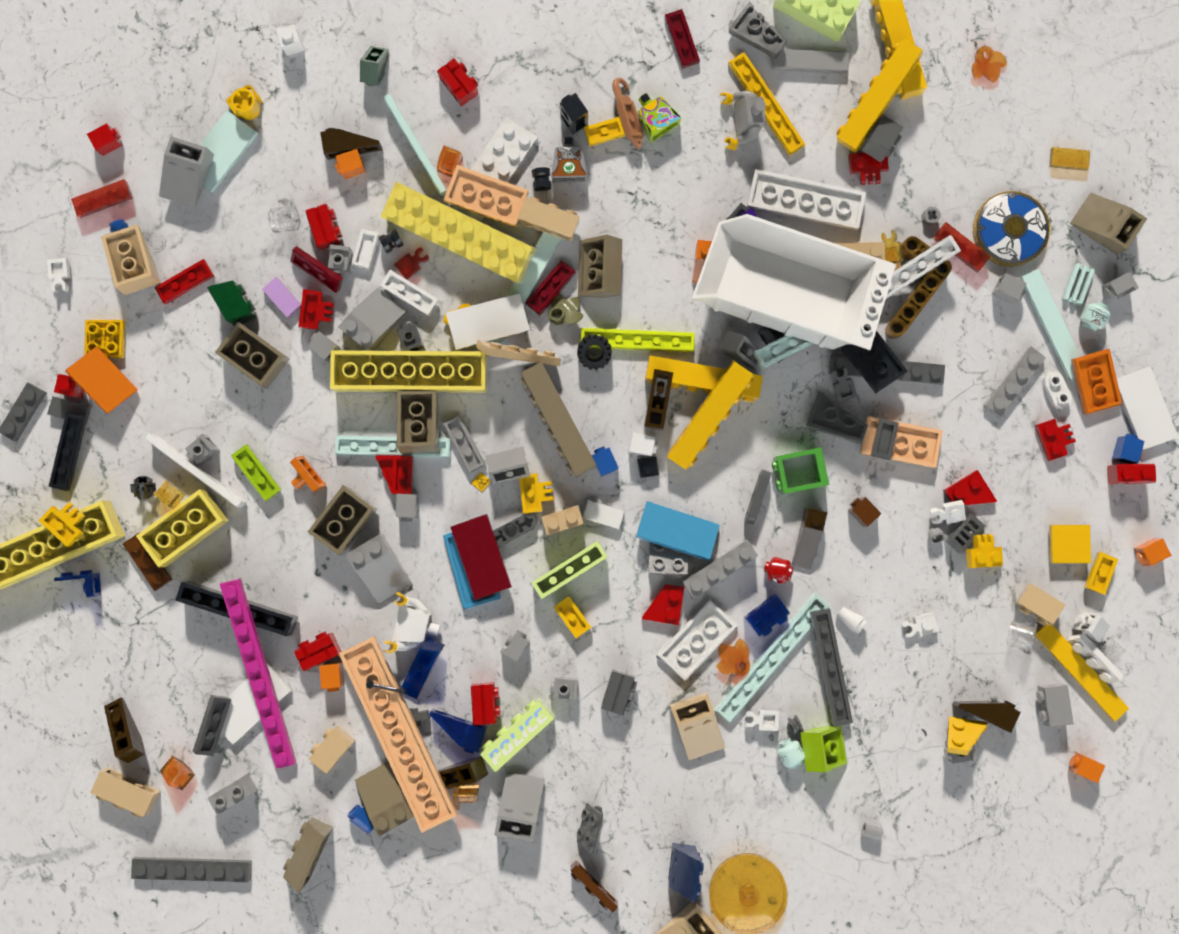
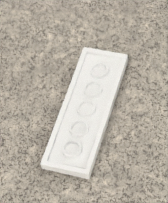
[447,117,538,222]
[747,169,866,231]

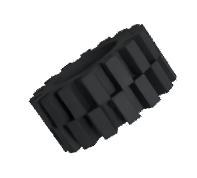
[577,334,612,370]

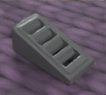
[944,513,985,553]

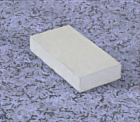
[351,229,380,271]
[583,500,624,529]

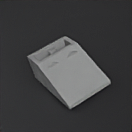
[159,136,214,208]
[494,772,545,843]

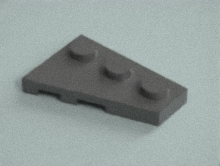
[729,1,787,59]
[806,391,868,445]

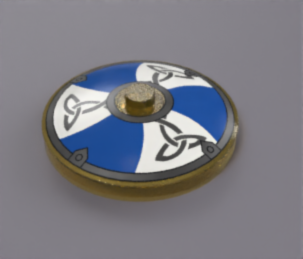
[973,191,1050,267]

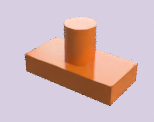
[290,456,327,492]

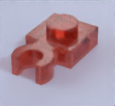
[394,247,430,280]

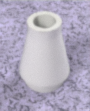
[837,607,867,634]

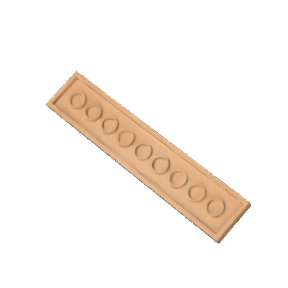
[339,636,458,833]

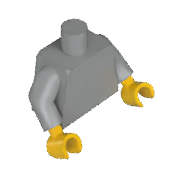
[720,90,766,151]

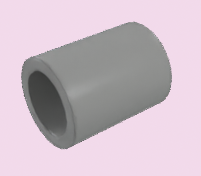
[861,823,883,842]

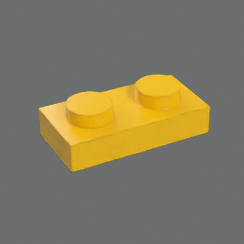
[584,116,625,147]
[1084,552,1119,595]
[553,596,591,638]

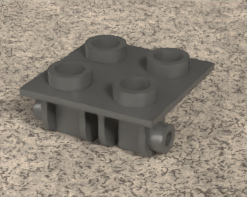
[577,803,603,854]

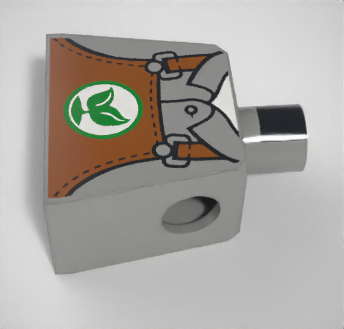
[551,137,587,183]

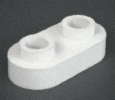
[1042,372,1072,409]

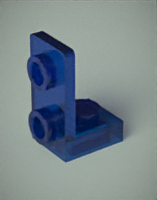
[54,570,102,598]

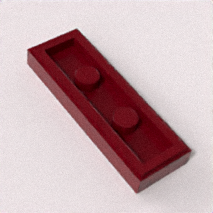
[664,9,700,69]
[290,246,343,293]
[525,260,576,316]

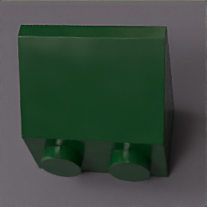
[207,280,257,326]

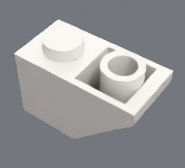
[1072,612,1110,643]

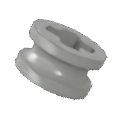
[921,207,941,225]

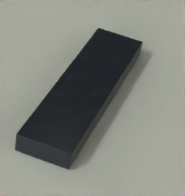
[48,412,87,491]

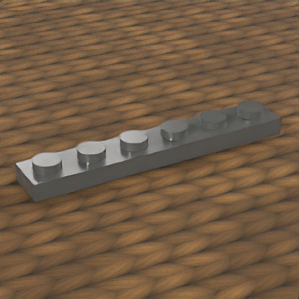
[829,354,945,385]
[810,608,853,727]
[131,857,252,882]

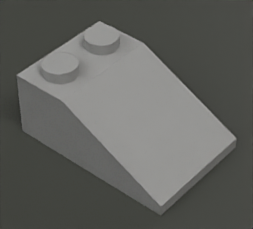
[338,287,408,351]
[346,534,412,604]

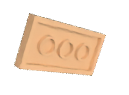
[444,165,529,227]
[859,416,943,468]

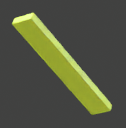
[581,328,695,353]

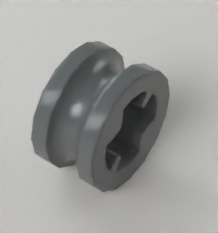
[787,715,804,735]

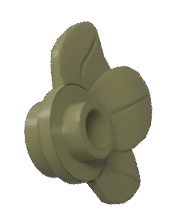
[548,293,584,325]

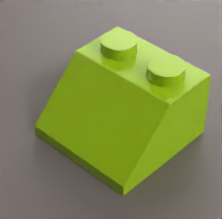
[800,725,847,772]

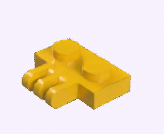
[519,473,554,514]
[38,502,85,547]
[966,534,1003,568]

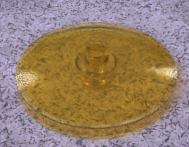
[709,853,788,934]

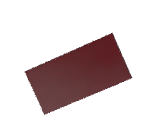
[450,514,512,600]

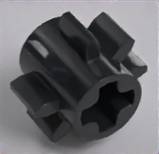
[130,476,156,500]

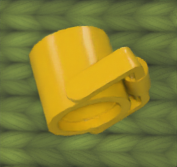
[226,85,263,120]

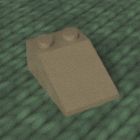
[355,761,414,836]

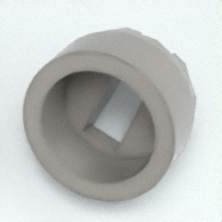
[928,527,945,544]

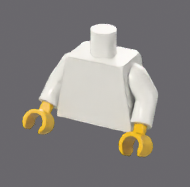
[383,592,440,653]

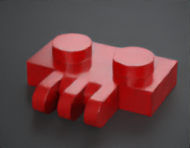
[848,153,889,185]
[298,289,334,330]
[1034,419,1076,461]

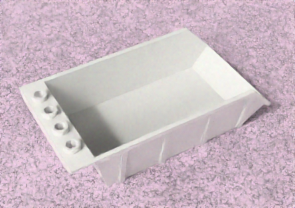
[692,214,896,350]

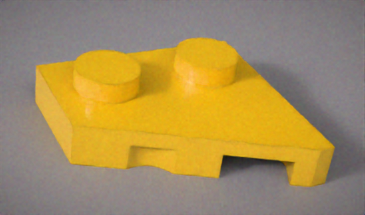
[947,716,988,756]

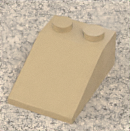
[101,224,160,295]

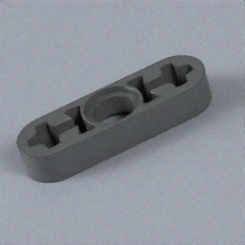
[744,469,771,525]
[493,513,537,547]

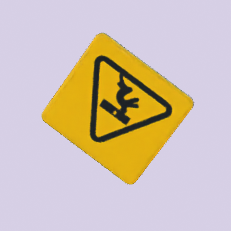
[472,473,491,492]

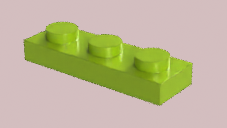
[231,444,282,501]

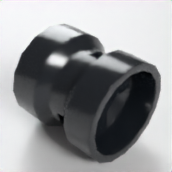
[531,167,552,191]
[378,229,404,254]

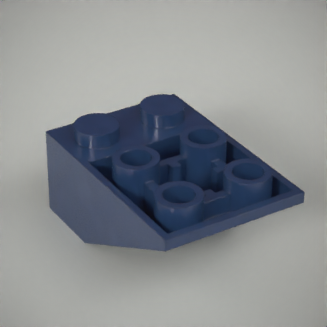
[668,843,704,902]

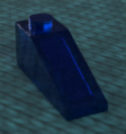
[401,636,445,700]
[429,708,487,754]

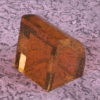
[437,145,463,177]
[160,756,195,790]

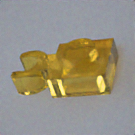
[881,230,904,264]

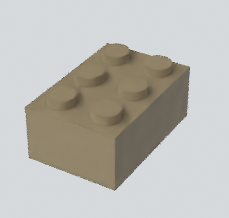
[215,322,290,389]
[397,390,439,453]
[307,485,377,555]

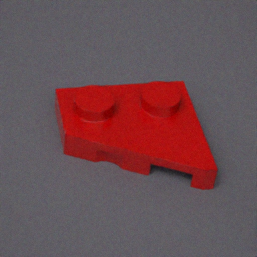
[375,455,414,494]
[944,470,997,505]
[642,584,685,625]

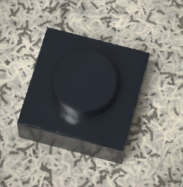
[637,456,659,478]

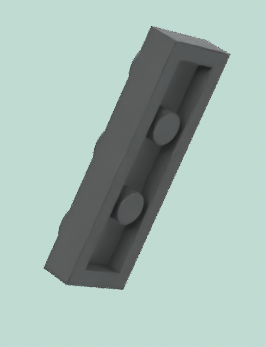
[0,382,47,442]
[192,695,232,756]

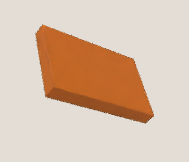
[65,346,138,415]
[1071,349,1122,414]

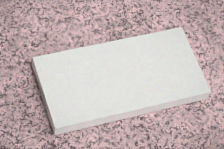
[446,293,530,350]
[1117,366,1178,450]
[657,599,738,682]
[221,663,292,745]

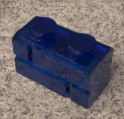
[744,594,790,637]

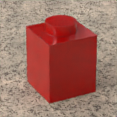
[87,123,123,156]
[54,374,84,399]

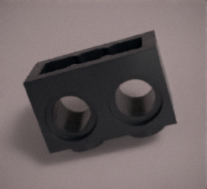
[560,93,588,135]

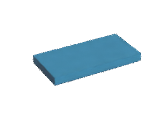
[636,501,720,561]
[443,533,501,609]

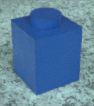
[1112,434,1145,464]
[592,446,619,477]

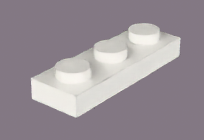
[380,270,439,316]
[1067,633,1124,684]

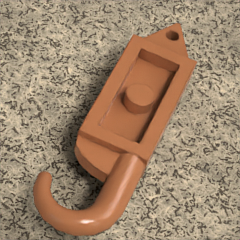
[612,78,645,150]

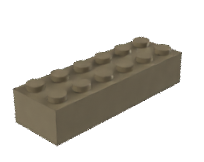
[520,362,596,478]

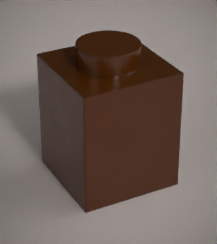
[847,497,882,527]

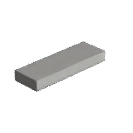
[442,415,486,474]

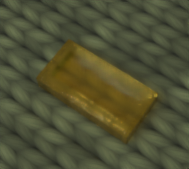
[1049,147,1090,171]
[154,480,185,510]

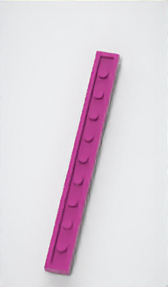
[220,578,297,769]

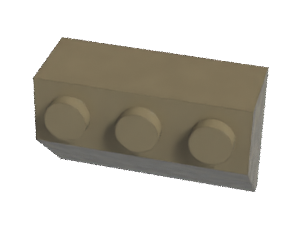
[578,235,623,298]
[283,818,333,893]

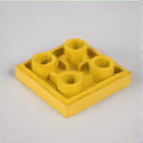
[84,320,126,358]
[1049,525,1091,563]

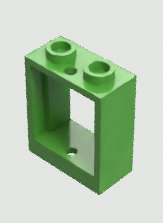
[771,447,829,495]

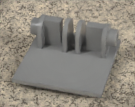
[648,542,688,575]

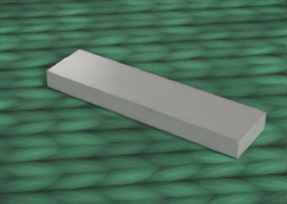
[773,49,849,73]

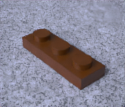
[123,533,173,591]
[570,860,618,913]

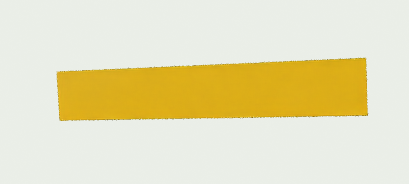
[728,52,806,156]
[1033,624,1129,722]

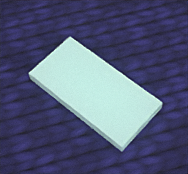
[200,110,258,193]

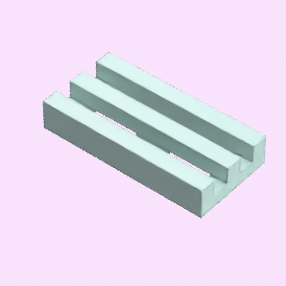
[1062,263,1095,306]

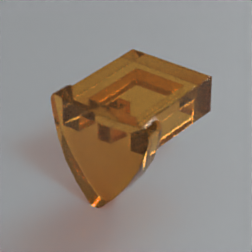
[453,785,479,810]

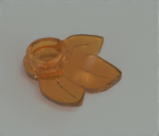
[972,46,1007,83]
[716,639,750,675]

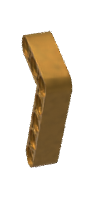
[885,236,952,339]

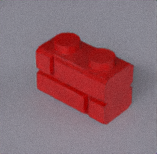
[437,58,479,107]
[305,204,343,250]
[1107,464,1156,485]
[294,631,342,672]
[470,682,501,725]

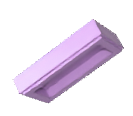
[262,277,301,318]

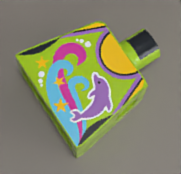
[638,93,681,143]

